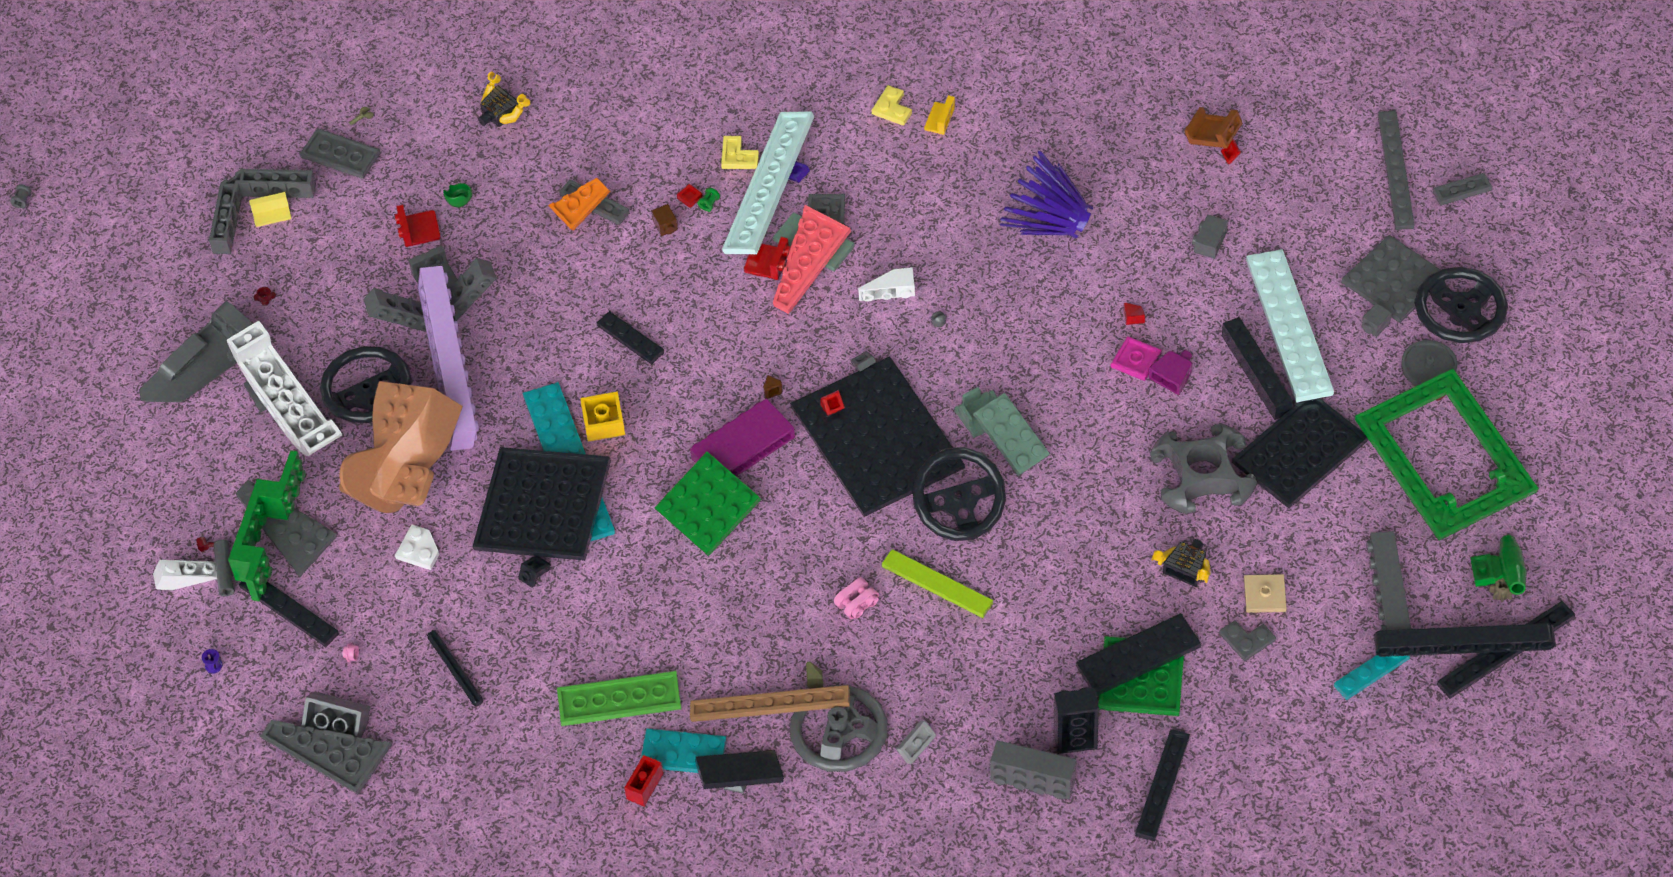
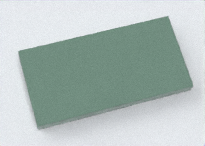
[773,212,855,272]

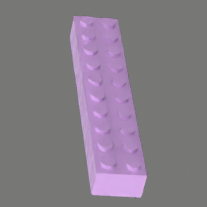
[418,266,479,451]

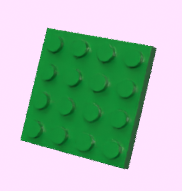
[655,452,762,556]
[1098,636,1184,716]

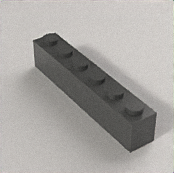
[1366,531,1411,630]

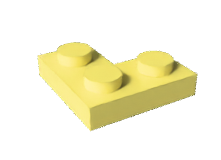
[872,85,912,126]
[721,136,759,169]

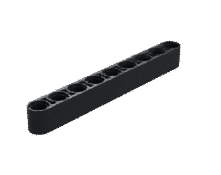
[1374,624,1556,657]

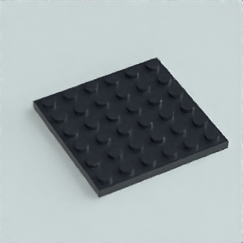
[472,447,611,561]

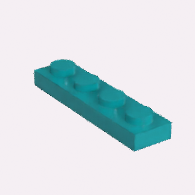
[1334,655,1410,700]

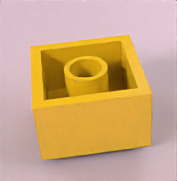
[580,391,625,442]

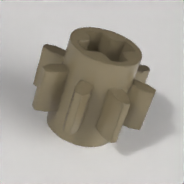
[1489,578,1512,602]

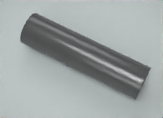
[213,540,234,597]

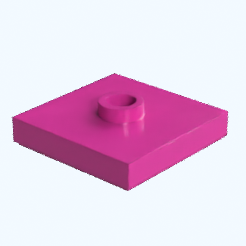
[1111,336,1162,381]

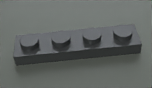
[559,179,630,225]

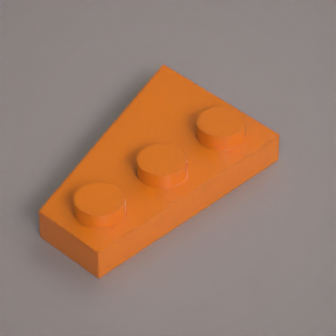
[548,178,611,231]

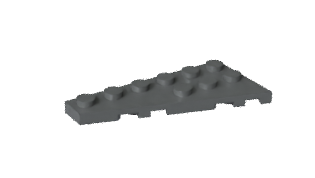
[236,480,337,578]
[260,720,392,795]

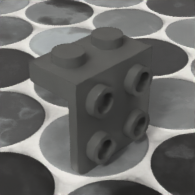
[408,245,458,289]

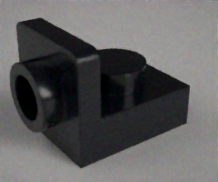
[518,556,551,588]

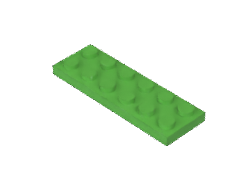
[557,671,681,726]

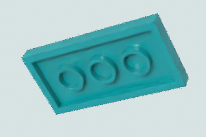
[640,728,727,773]

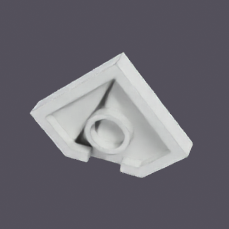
[395,525,439,570]

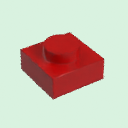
[677,184,703,208]

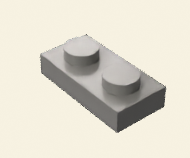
[896,721,937,764]

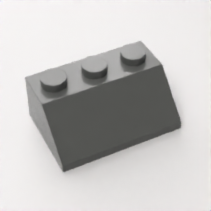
[301,691,371,738]

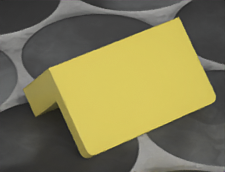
[249,192,291,227]

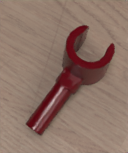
[196,537,214,552]

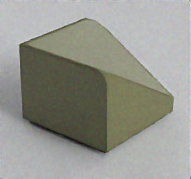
[806,661,823,689]

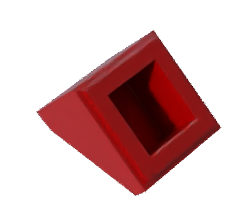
[1123,303,1145,325]

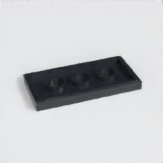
[695,750,784,789]

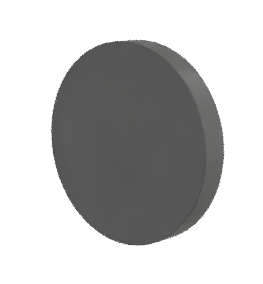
[1401,340,1458,386]

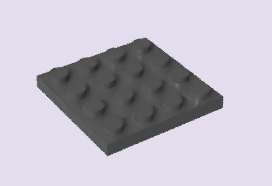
[1341,235,1441,323]

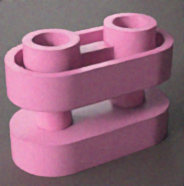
[834,577,879,619]

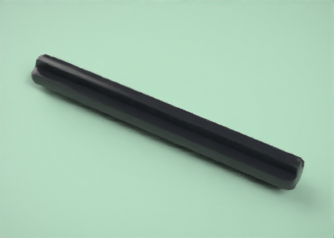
[427,630,483,707]

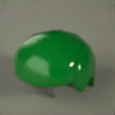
[443,183,473,208]

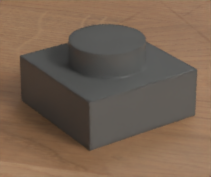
[850,351,876,372]

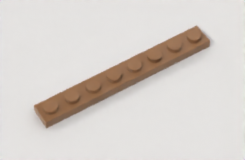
[690,685,850,722]

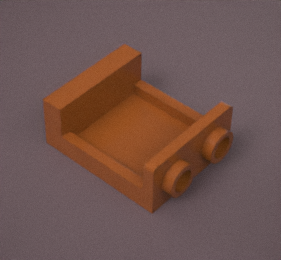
[1185,107,1243,148]

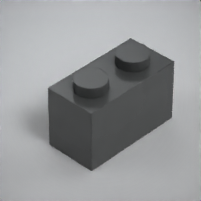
[1192,214,1228,259]

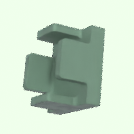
[954,387,997,438]

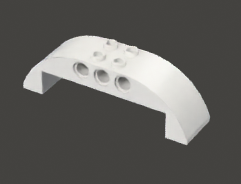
[227,321,342,456]

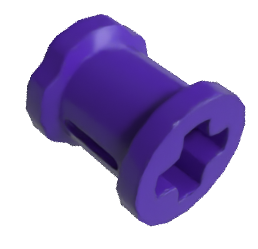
[201,649,223,674]

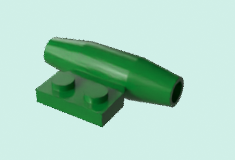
[1470,535,1527,595]

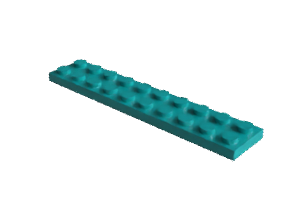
[523,382,615,542]

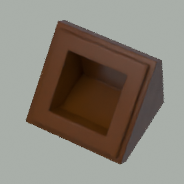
[763,375,783,399]

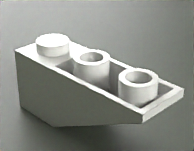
[858,268,915,301]
[153,560,217,590]

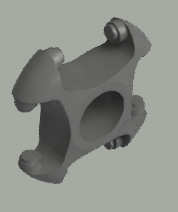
[1150,423,1257,515]

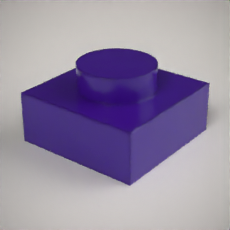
[789,161,810,183]

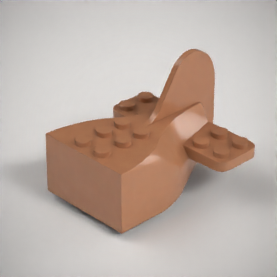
[339,381,463,513]

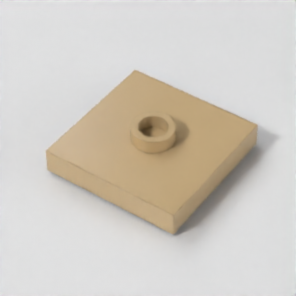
[1244,574,1287,613]

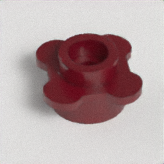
[254,287,276,306]

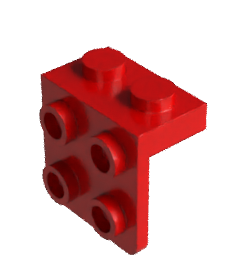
[394,205,441,247]
[744,237,791,280]

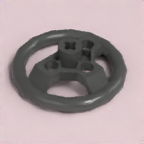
[790,685,888,772]

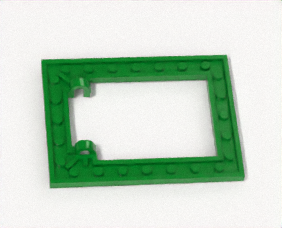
[1355,369,1539,541]

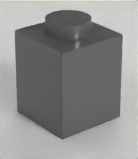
[1361,303,1392,337]

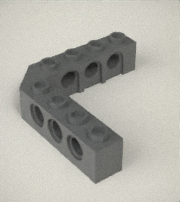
[209,169,316,254]
[363,257,497,332]

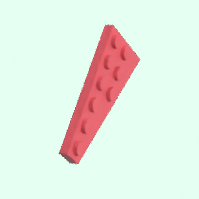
[773,205,851,314]

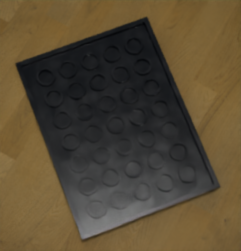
[790,356,965,517]

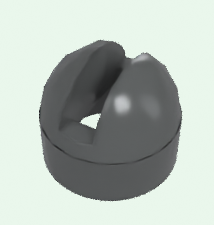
[931,311,946,327]

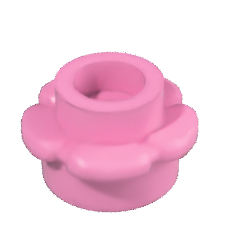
[343,643,359,663]

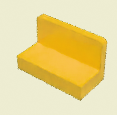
[924,96,955,135]

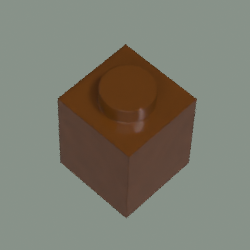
[651,204,678,236]

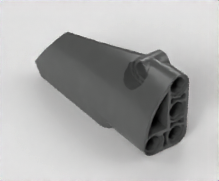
[139,301,253,403]

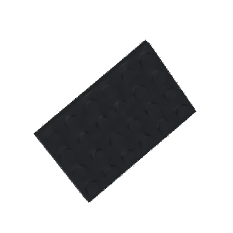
[1232,398,1368,509]

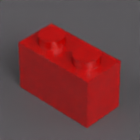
[624,755,663,807]

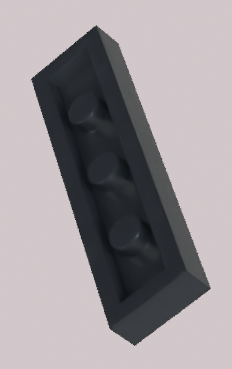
[597,311,664,365]

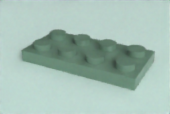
[973,393,1050,476]

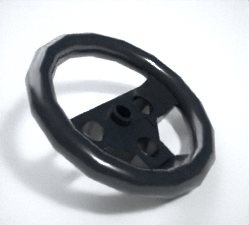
[1414,267,1508,344]
[319,346,412,423]
[912,447,1006,541]

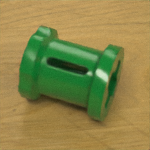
[697,188,720,212]

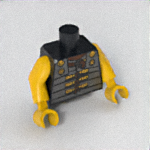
[478,71,530,127]
[1151,539,1211,587]

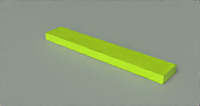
[882,549,993,618]

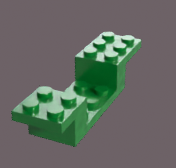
[228,450,306,602]

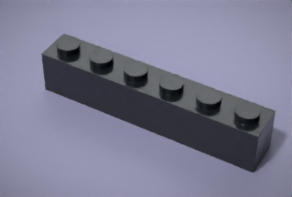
[1222,317,1293,420]

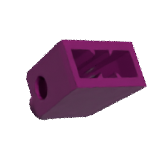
[1149,350,1192,395]

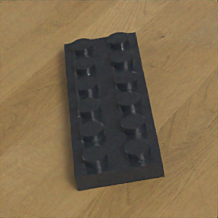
[1076,613,1201,696]

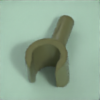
[349,107,374,126]

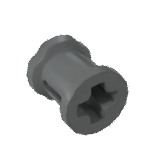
[10,184,32,208]

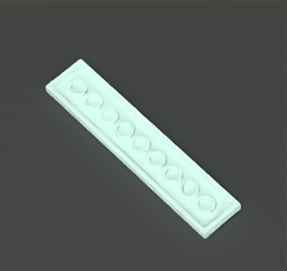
[722,112,814,254]
[1246,249,1334,402]

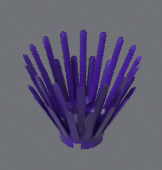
[999,150,1093,239]

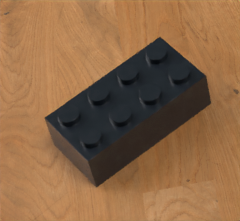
[1053,687,1099,754]

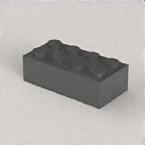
[990,740,1077,800]

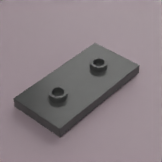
[300,128,380,179]

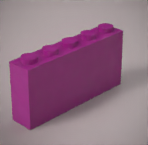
[690,398,795,477]

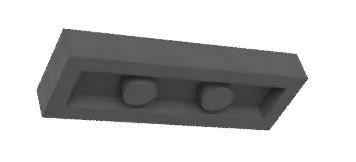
[1433,173,1492,206]

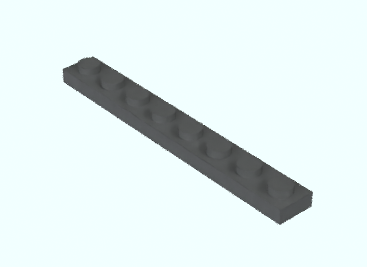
[1378,111,1415,230]

